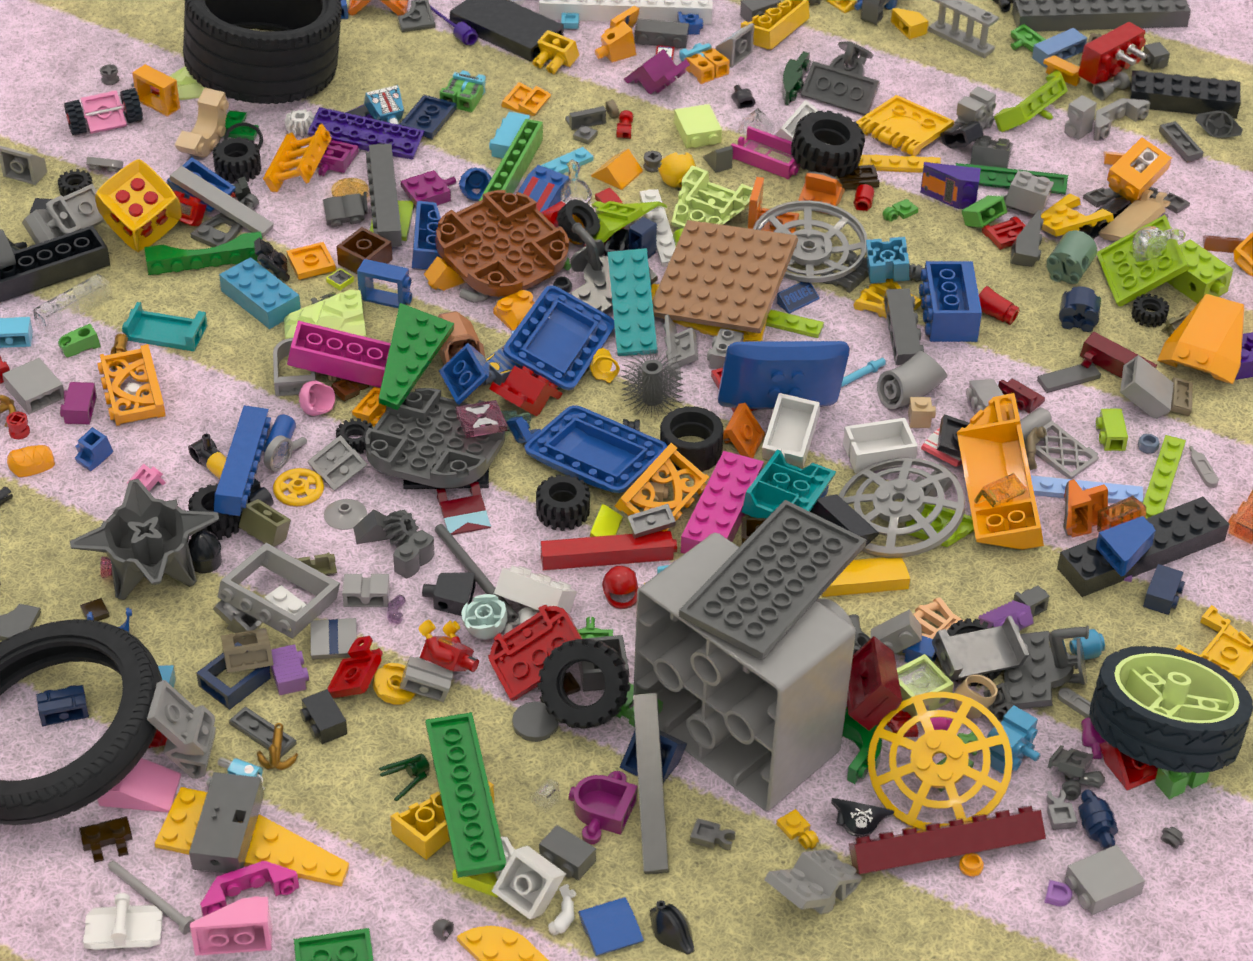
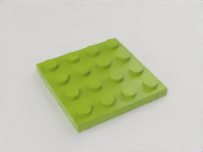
[1097,215,1190,307]

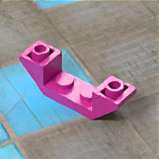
[200,861,299,917]

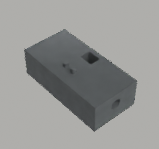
[189,772,264,873]

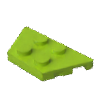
[902,499,974,547]

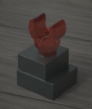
[229,176,252,202]

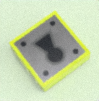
[326,268,354,290]

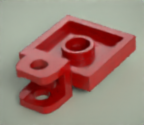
[327,635,383,698]

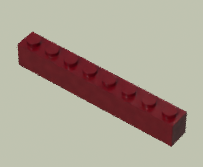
[848,805,1046,874]

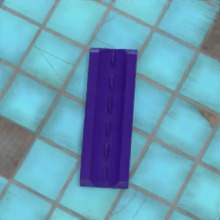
[308,107,424,159]

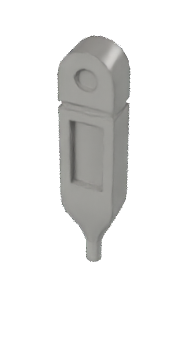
[1189,446,1219,488]
[1058,688,1091,718]

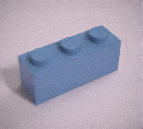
[1032,28,1087,68]

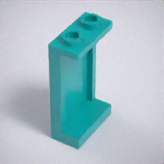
[122,302,208,351]

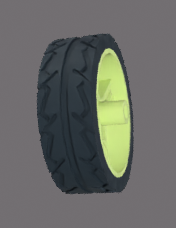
[1089,646,1253,773]

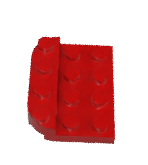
[488,605,583,701]

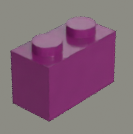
[60,382,97,425]

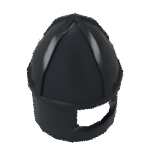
[188,530,222,574]

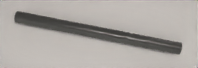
[435,524,518,622]

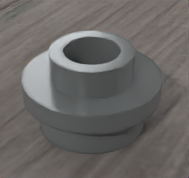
[1161,826,1185,849]

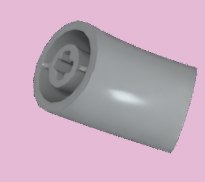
[877,351,948,409]

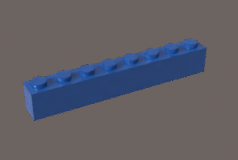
[214,405,272,516]

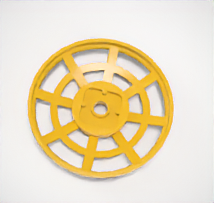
[868,692,1013,830]

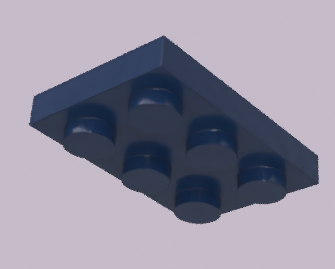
[399,95,457,139]

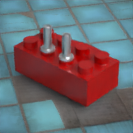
[1078,22,1147,85]

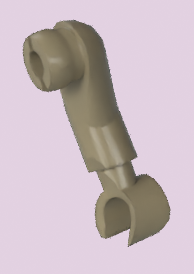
[1025,426,1047,470]

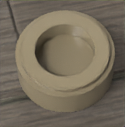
[605,99,619,118]

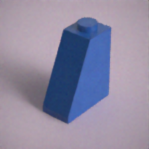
[1096,516,1156,576]

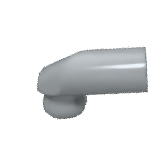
[459,288,489,303]

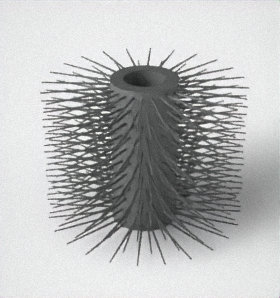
[621,347,683,417]

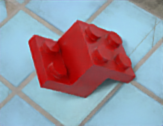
[489,365,563,416]

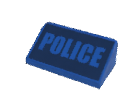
[777,282,820,314]

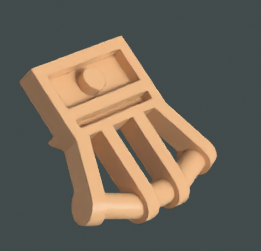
[913,597,964,639]

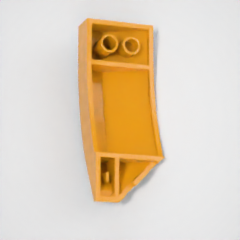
[957,393,1044,550]

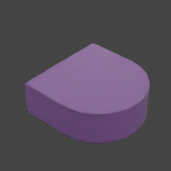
[1045,880,1072,906]

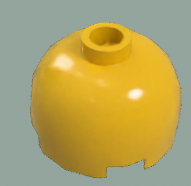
[658,152,696,188]

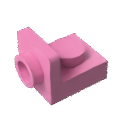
[127,464,166,491]

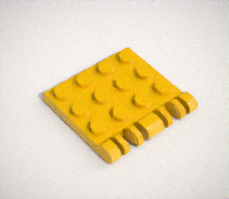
[856,95,954,156]

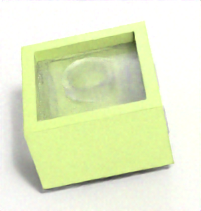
[897,654,954,718]

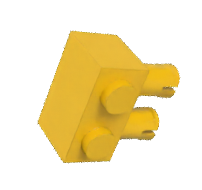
[532,30,580,75]

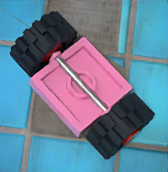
[64,88,143,135]

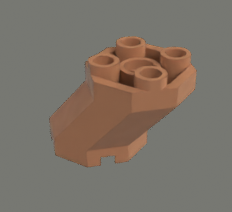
[438,311,485,365]

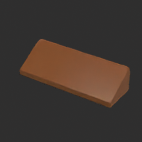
[1203,235,1244,253]

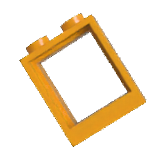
[132,64,180,117]

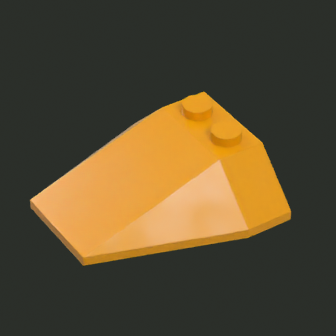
[1157,294,1245,384]

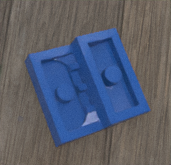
[578,897,644,957]

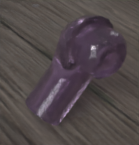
[387,594,406,624]

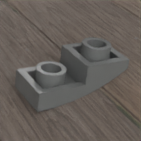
[983,683,1014,726]

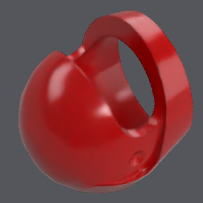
[602,566,638,609]

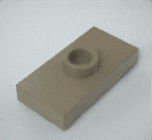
[1170,377,1193,416]

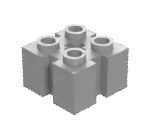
[955,86,996,131]

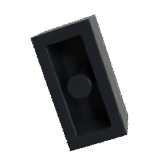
[300,689,348,744]

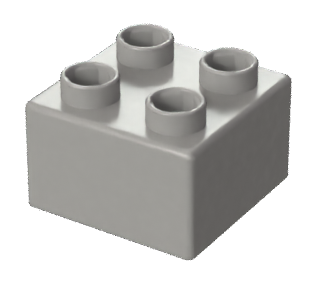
[633,533,856,811]

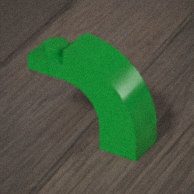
[842,707,882,784]

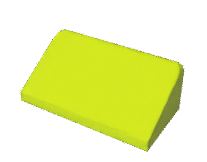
[590,504,623,537]
[452,868,498,898]

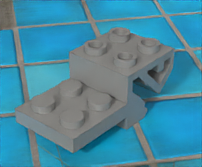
[22,184,105,244]
[147,680,216,779]
[764,849,862,914]

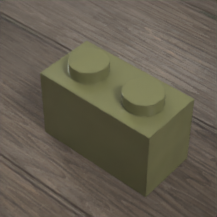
[239,499,291,547]

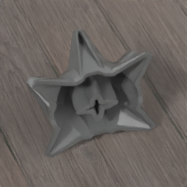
[70,479,219,600]

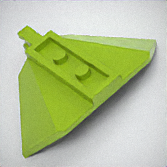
[591,201,667,243]

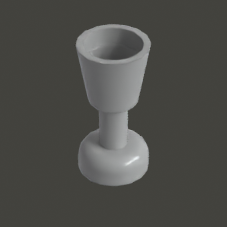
[1092,72,1130,101]

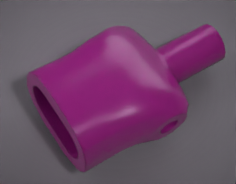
[1081,717,1105,759]

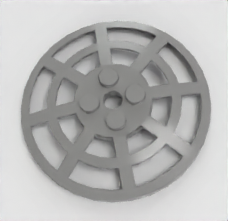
[753,200,868,283]
[839,458,965,558]

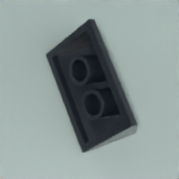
[810,494,879,548]

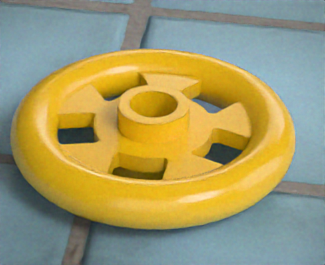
[273,468,324,506]

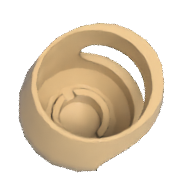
[954,674,998,719]

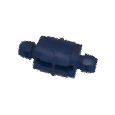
[1078,789,1118,849]

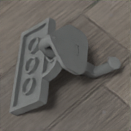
[801,42,880,115]
[570,223,658,314]
[1004,625,1089,709]

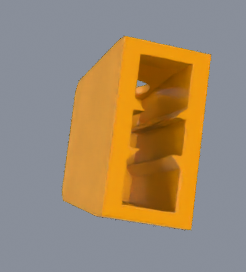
[594,21,637,63]

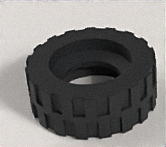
[557,199,600,243]

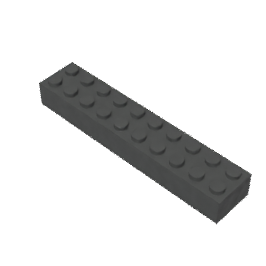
[1012,0,1191,32]

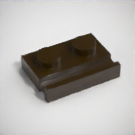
[839,165,880,190]

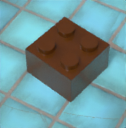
[336,227,393,274]

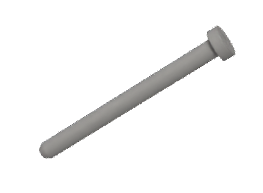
[108,861,196,935]

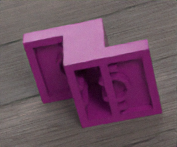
[624,49,690,94]

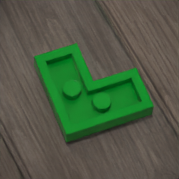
[223,110,259,141]

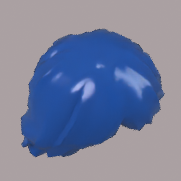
[459,167,492,201]

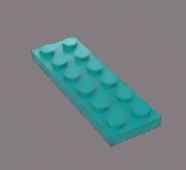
[608,248,658,356]

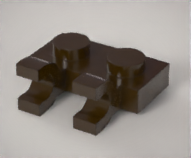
[79,816,133,863]

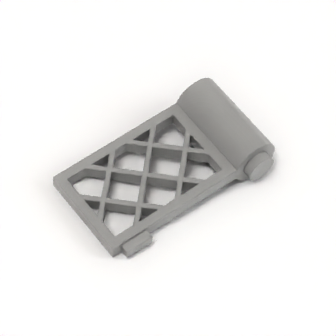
[1020,408,1099,479]

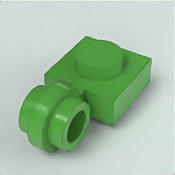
[883,199,919,222]

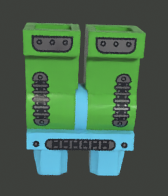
[439,70,486,112]

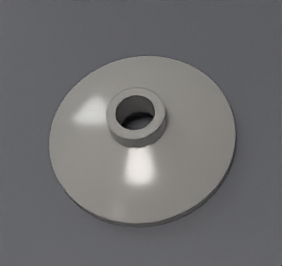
[324,499,367,530]

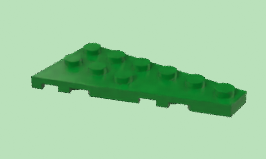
[379,303,454,410]

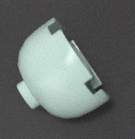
[461,594,508,640]

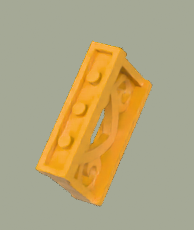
[97,344,166,426]
[614,443,709,532]

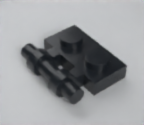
[254,237,290,281]

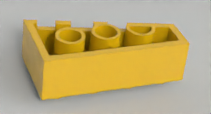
[741,0,810,50]
[390,781,494,860]

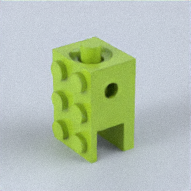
[1167,239,1233,304]

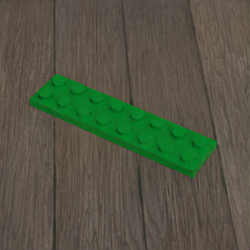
[425,712,507,878]

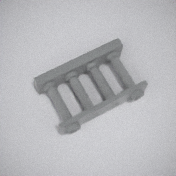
[928,0,999,58]

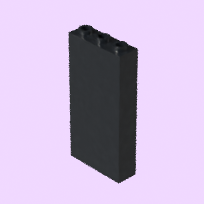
[449,0,564,62]

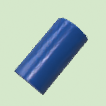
[264,414,296,455]

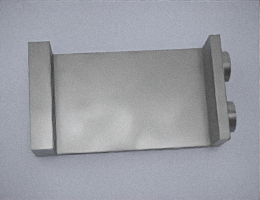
[931,616,1029,681]

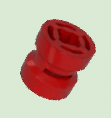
[6,411,30,440]

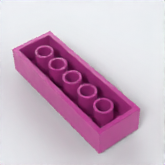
[287,320,391,388]
[680,451,764,554]

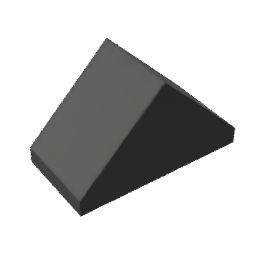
[703,145,733,173]
[353,509,389,544]

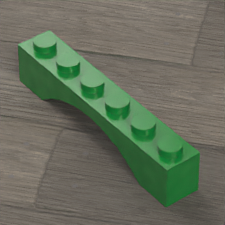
[144,231,262,275]

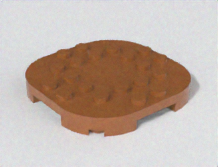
[435,190,569,297]

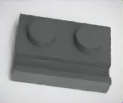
[1047,745,1093,778]

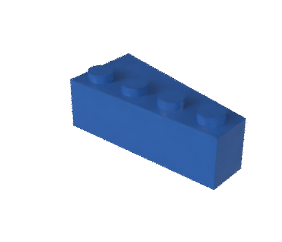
[411,201,443,270]

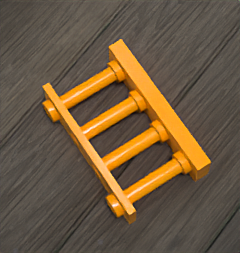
[263,124,332,192]

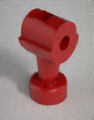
[616,110,634,139]

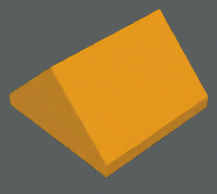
[591,149,643,190]

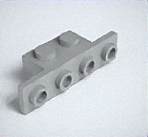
[663,315,698,380]

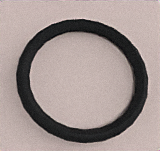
[224,122,263,150]

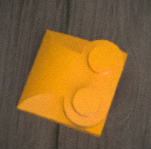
[493,290,535,331]

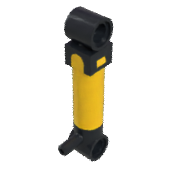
[188,433,274,507]

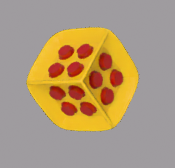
[95,159,182,252]

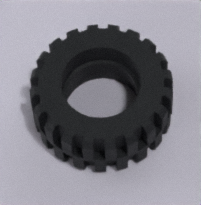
[791,110,865,178]
[538,639,630,729]

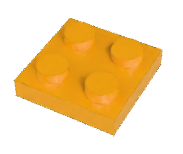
[286,242,336,280]

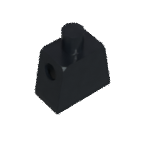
[422,573,476,616]

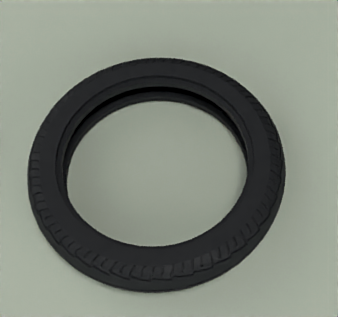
[0,619,162,825]

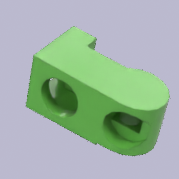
[58,324,101,357]

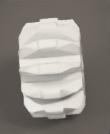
[285,109,314,138]

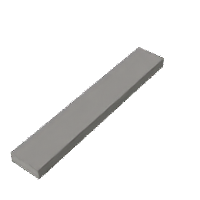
[169,166,274,237]

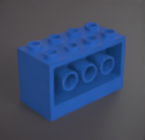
[919,261,982,342]

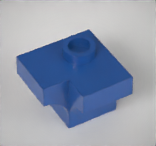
[75,427,114,471]

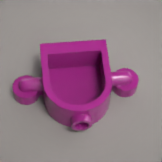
[568,771,638,844]

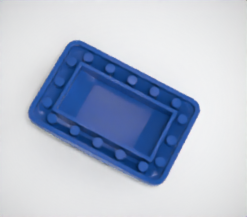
[503,285,615,390]
[717,341,850,409]
[525,405,667,493]

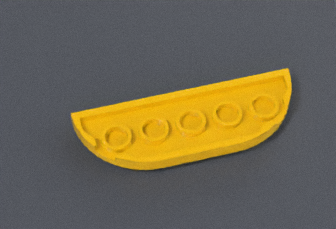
[457,926,549,961]

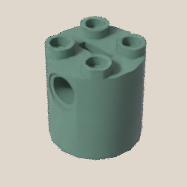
[1046,230,1097,284]

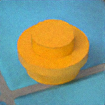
[959,853,984,877]

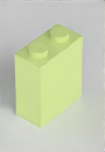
[674,104,722,148]

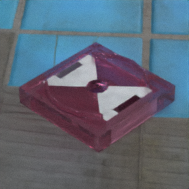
[456,400,507,438]

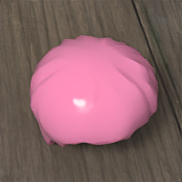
[299,380,335,416]

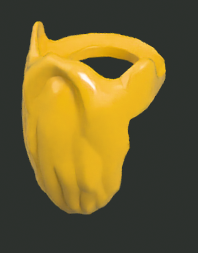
[590,348,620,383]

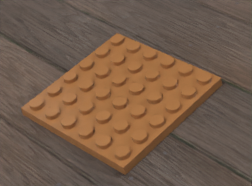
[652,220,798,334]

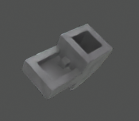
[213,600,262,637]

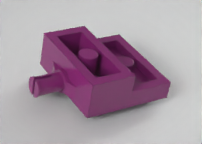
[317,140,359,176]
[401,170,456,206]

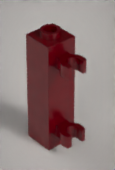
[1080,331,1157,378]

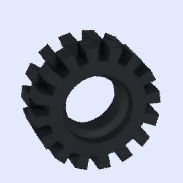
[58,169,93,197]
[1131,294,1169,328]
[336,418,373,454]

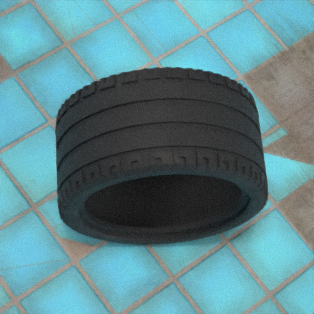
[183,0,342,104]

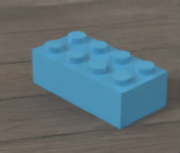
[219,257,301,329]

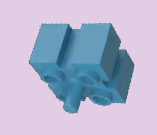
[866,237,909,284]
[987,705,1040,774]

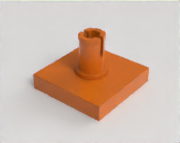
[723,403,765,458]

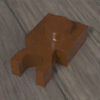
[331,379,369,402]

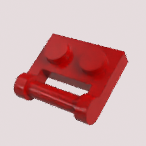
[982,216,1026,250]

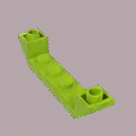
[993,70,1068,132]

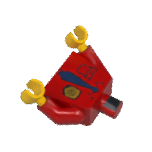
[419,620,479,672]

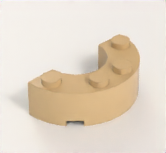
[175,88,229,157]

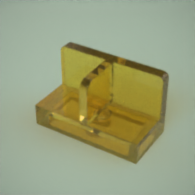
[974,473,1027,507]

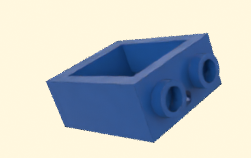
[357,259,412,308]

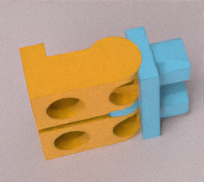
[679,43,729,84]

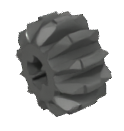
[383,509,419,548]

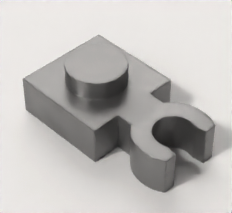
[1046,790,1077,830]
[690,818,736,850]

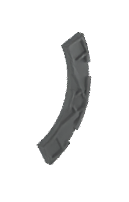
[1083,187,1190,214]

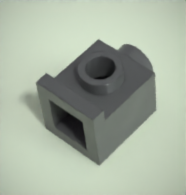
[1013,585,1050,617]

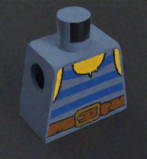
[482,346,523,385]

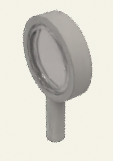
[264,435,307,472]

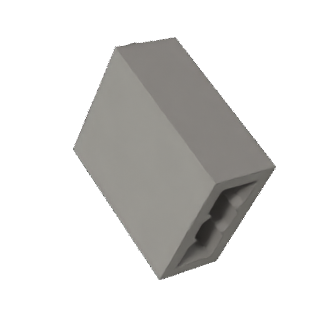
[1120,355,1174,419]
[2,358,64,415]
[1064,845,1145,915]

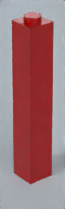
[540,531,677,570]

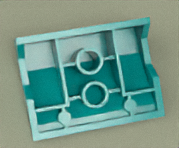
[742,449,836,518]

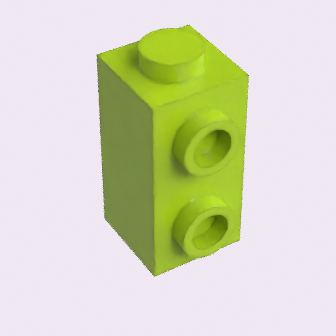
[1096,408,1128,451]

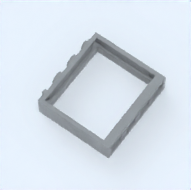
[217,543,340,639]

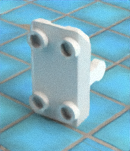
[83,893,163,950]

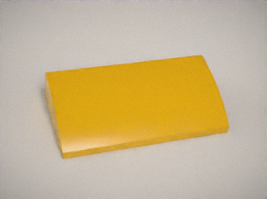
[822,557,910,597]

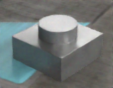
[573,125,598,145]

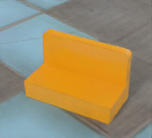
[1043,55,1081,87]

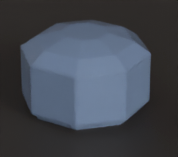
[1138,434,1160,453]

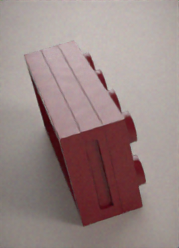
[847,636,902,731]

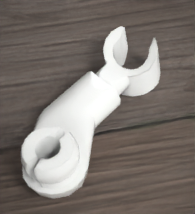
[548,884,576,935]

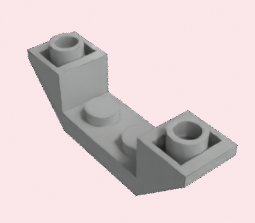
[1094,98,1150,141]

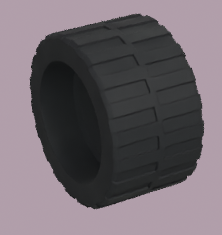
[660,406,724,472]

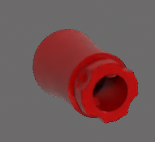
[979,286,1020,325]

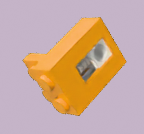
[1107,137,1172,203]

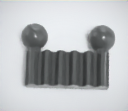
[820,251,869,293]

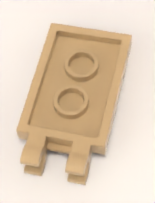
[1099,190,1170,242]

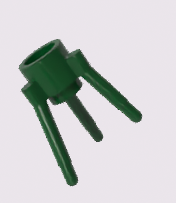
[379,753,430,801]

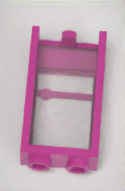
[731,126,800,180]

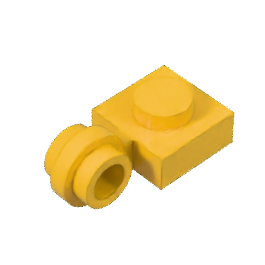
[776,809,819,849]

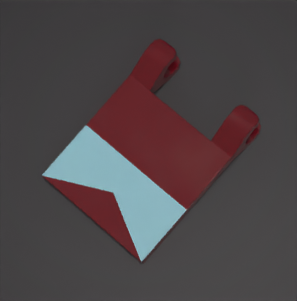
[437,481,491,535]

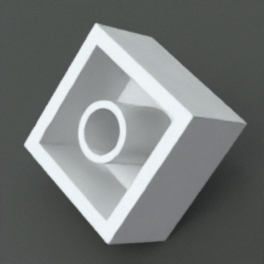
[492,846,566,920]

